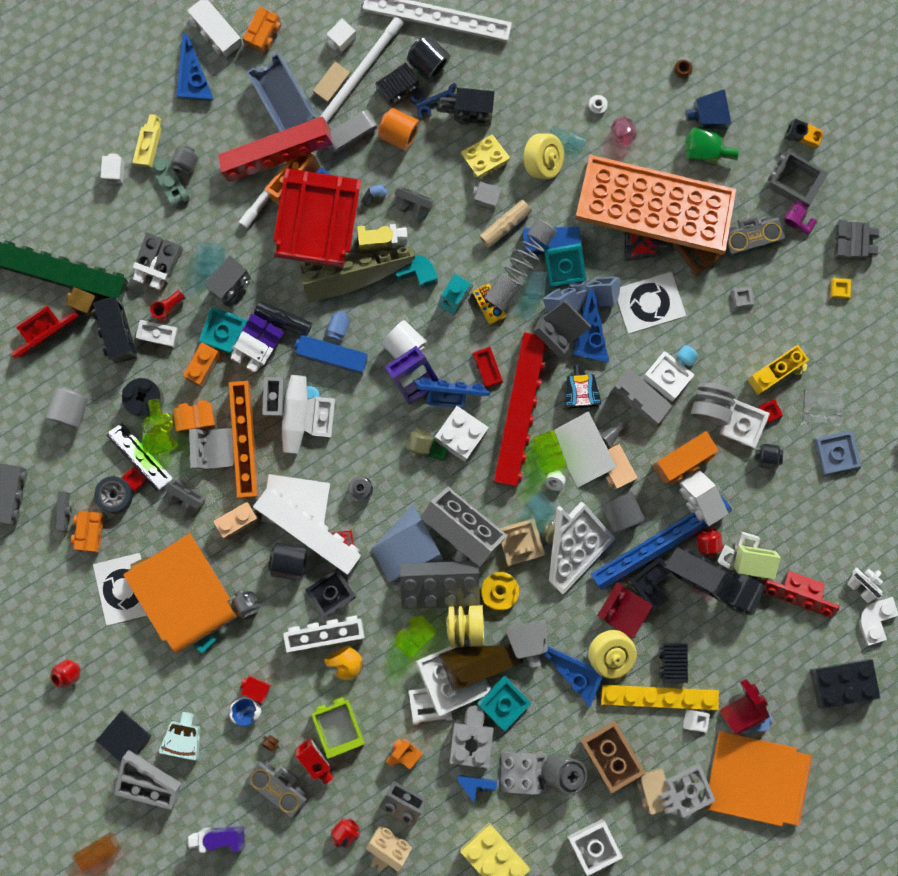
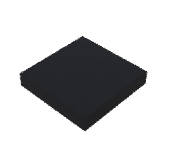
[96,710,152,763]

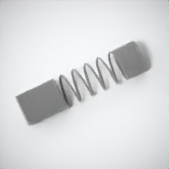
[484,218,557,311]

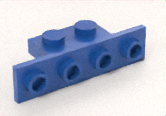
[412,378,490,409]

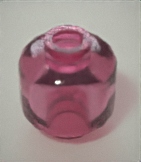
[610,117,637,146]

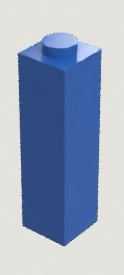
[294,335,368,375]

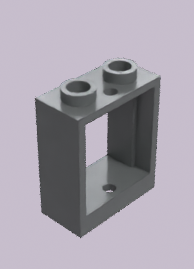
[767,151,829,207]

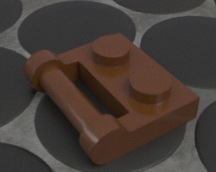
[672,244,722,277]

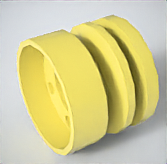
[447,605,484,648]

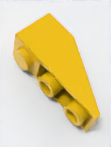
[747,345,809,395]

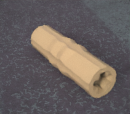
[479,200,532,248]

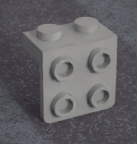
[188,428,235,470]

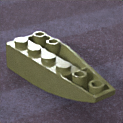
[299,246,415,303]

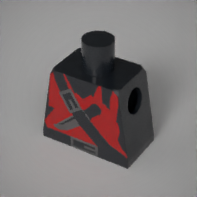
[624,232,668,261]

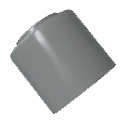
[45,387,88,428]

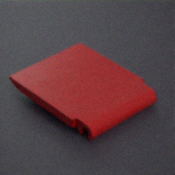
[273,168,361,268]

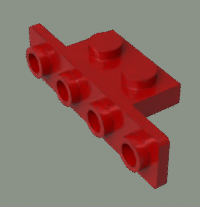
[11,305,78,359]
[764,570,840,618]

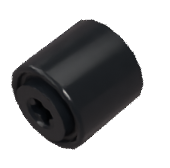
[406,35,451,81]
[269,543,307,581]
[726,573,766,616]

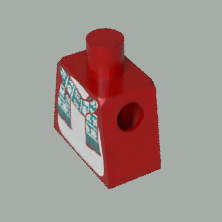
[295,737,334,785]

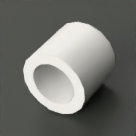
[381,320,427,359]

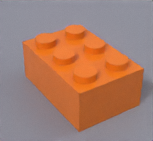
[652,431,719,485]

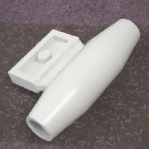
[282,375,335,453]

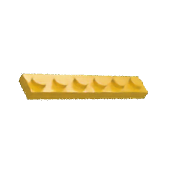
[601,685,719,710]

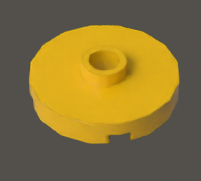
[481,572,519,610]

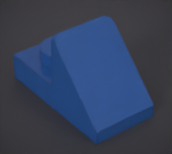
[457,775,497,803]

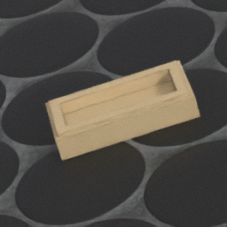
[313,62,350,103]

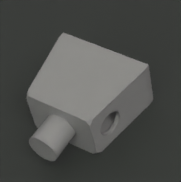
[506,619,548,668]

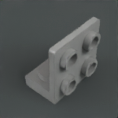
[501,752,547,795]

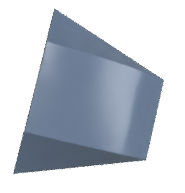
[371,505,444,583]

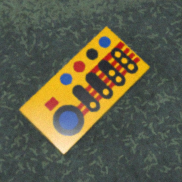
[472,283,506,326]

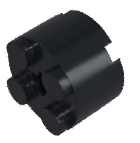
[122,378,164,419]

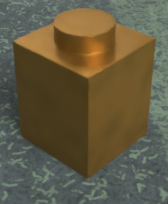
[66,287,99,317]

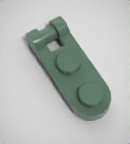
[152,157,190,208]

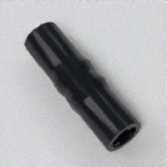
[254,301,313,336]

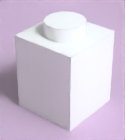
[326,19,356,53]
[101,154,125,184]

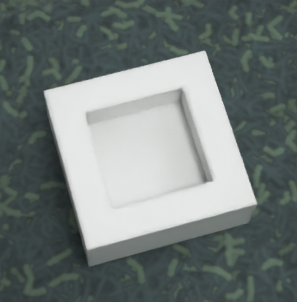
[734,531,760,551]

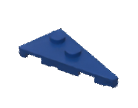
[544,646,603,706]

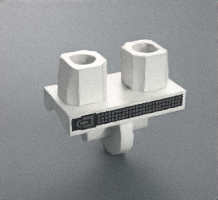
[847,567,883,603]

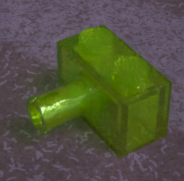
[530,430,567,475]
[394,615,437,659]

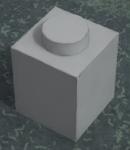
[472,182,502,211]

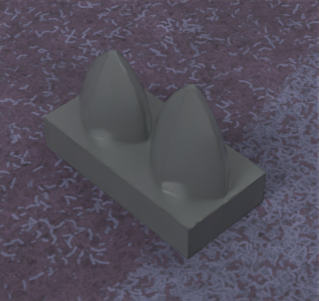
[394,186,434,222]
[164,479,206,518]

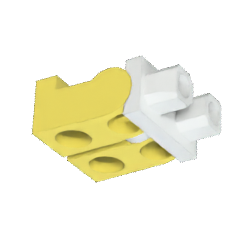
[357,224,408,252]

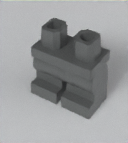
[834,219,879,260]

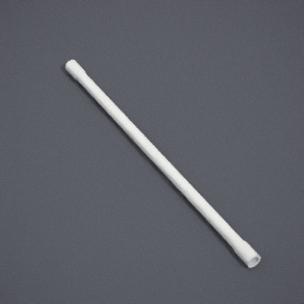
[239,17,404,229]

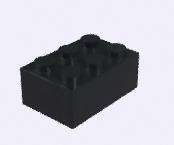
[92,296,138,364]
[665,547,737,604]
[810,659,881,708]

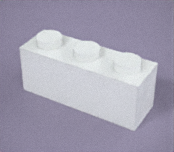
[187,0,243,58]

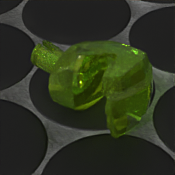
[141,399,178,455]

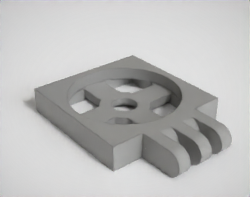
[658,764,716,818]

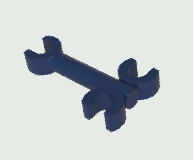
[410,83,457,120]

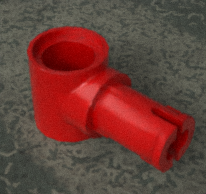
[150,289,186,322]

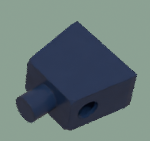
[685,89,731,130]

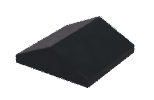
[305,568,357,619]

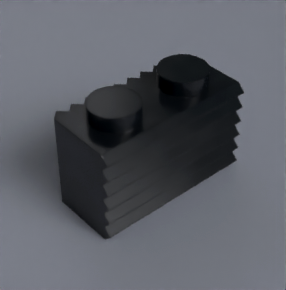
[375,62,419,106]
[658,643,688,683]

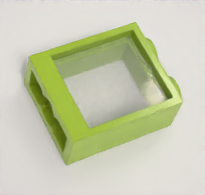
[311,697,365,758]

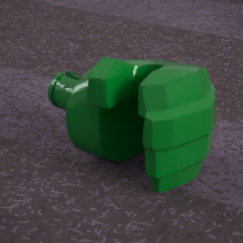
[685,127,739,166]

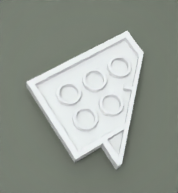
[549,502,615,594]

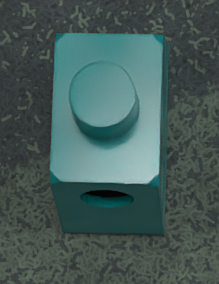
[438,273,473,315]

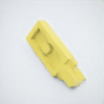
[132,114,161,167]

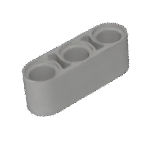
[327,110,378,155]

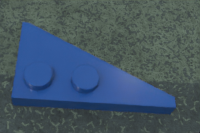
[177,33,214,101]
[572,289,609,363]

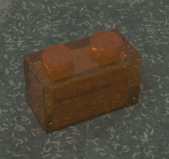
[73,831,121,873]

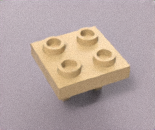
[499,518,545,566]
[366,825,412,872]

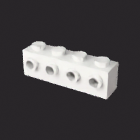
[283,616,365,652]

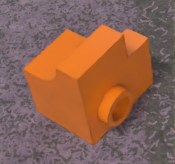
[386,738,423,769]

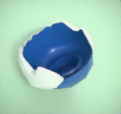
[230,697,261,727]

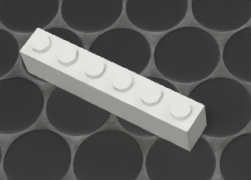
[253,488,362,575]

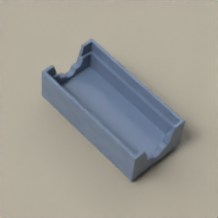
[246,52,318,132]

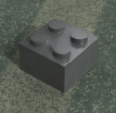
[204,255,251,306]

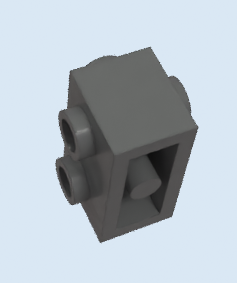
[379,781,428,827]

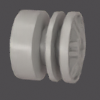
[690,382,738,425]

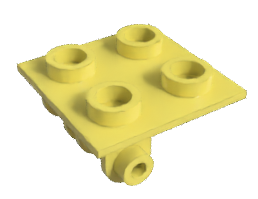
[460,134,510,179]

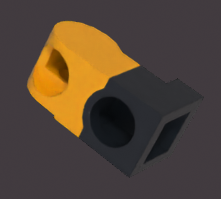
[784,118,824,148]

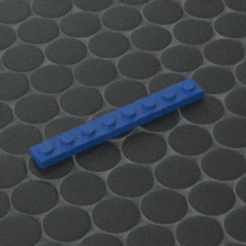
[590,496,732,590]

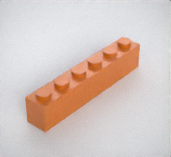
[229,381,259,499]

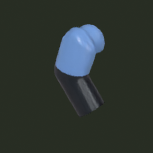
[360,184,387,207]

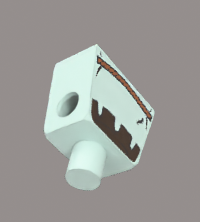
[159,712,200,760]

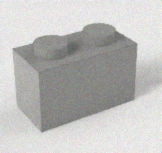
[262,377,287,419]

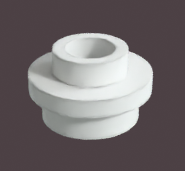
[589,95,608,114]

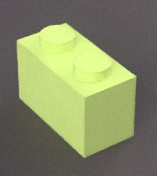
[733,545,781,580]

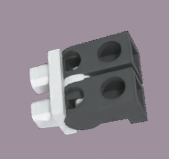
[133,232,183,290]

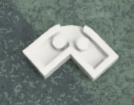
[859,597,898,646]

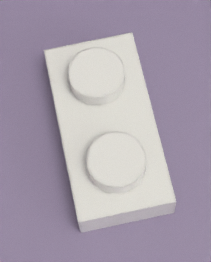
[136,320,178,347]

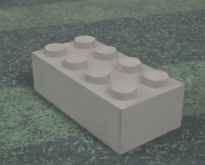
[420,487,507,567]

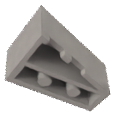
[611,368,672,426]
[114,750,181,810]

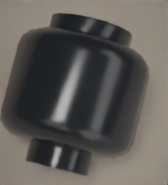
[755,444,783,469]

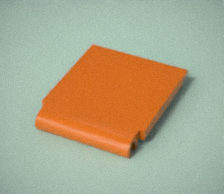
[123,533,237,654]
[704,731,813,826]

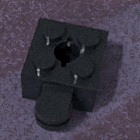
[436,87,495,127]

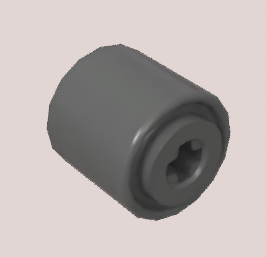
[601,491,645,534]
[542,754,587,795]

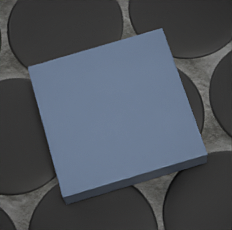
[814,430,862,476]

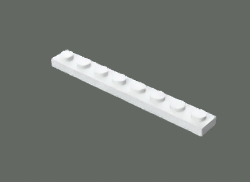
[363,0,512,43]

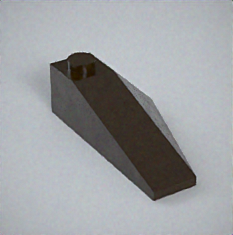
[439,645,524,691]

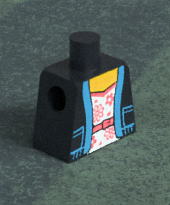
[563,364,601,409]

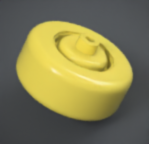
[523,133,564,180]
[588,630,637,679]

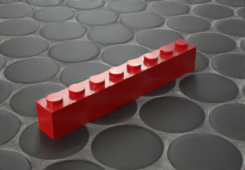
[493,332,548,488]

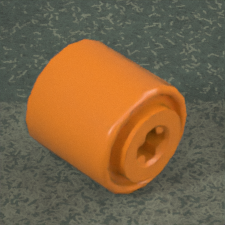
[378,108,420,151]

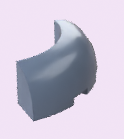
[543,277,620,312]

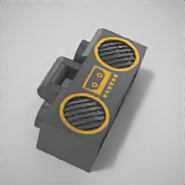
[726,215,785,258]
[245,761,308,818]

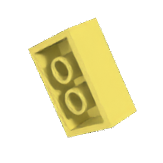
[460,822,530,876]

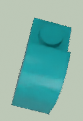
[395,255,438,288]

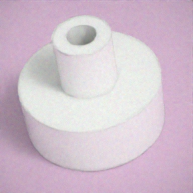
[545,471,566,491]

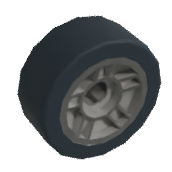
[94,476,133,513]

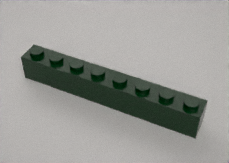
[0,240,128,302]

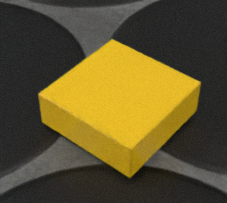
[830,278,851,299]

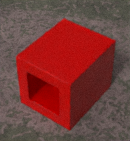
[240,675,272,703]

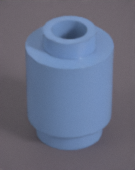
[327,311,351,340]

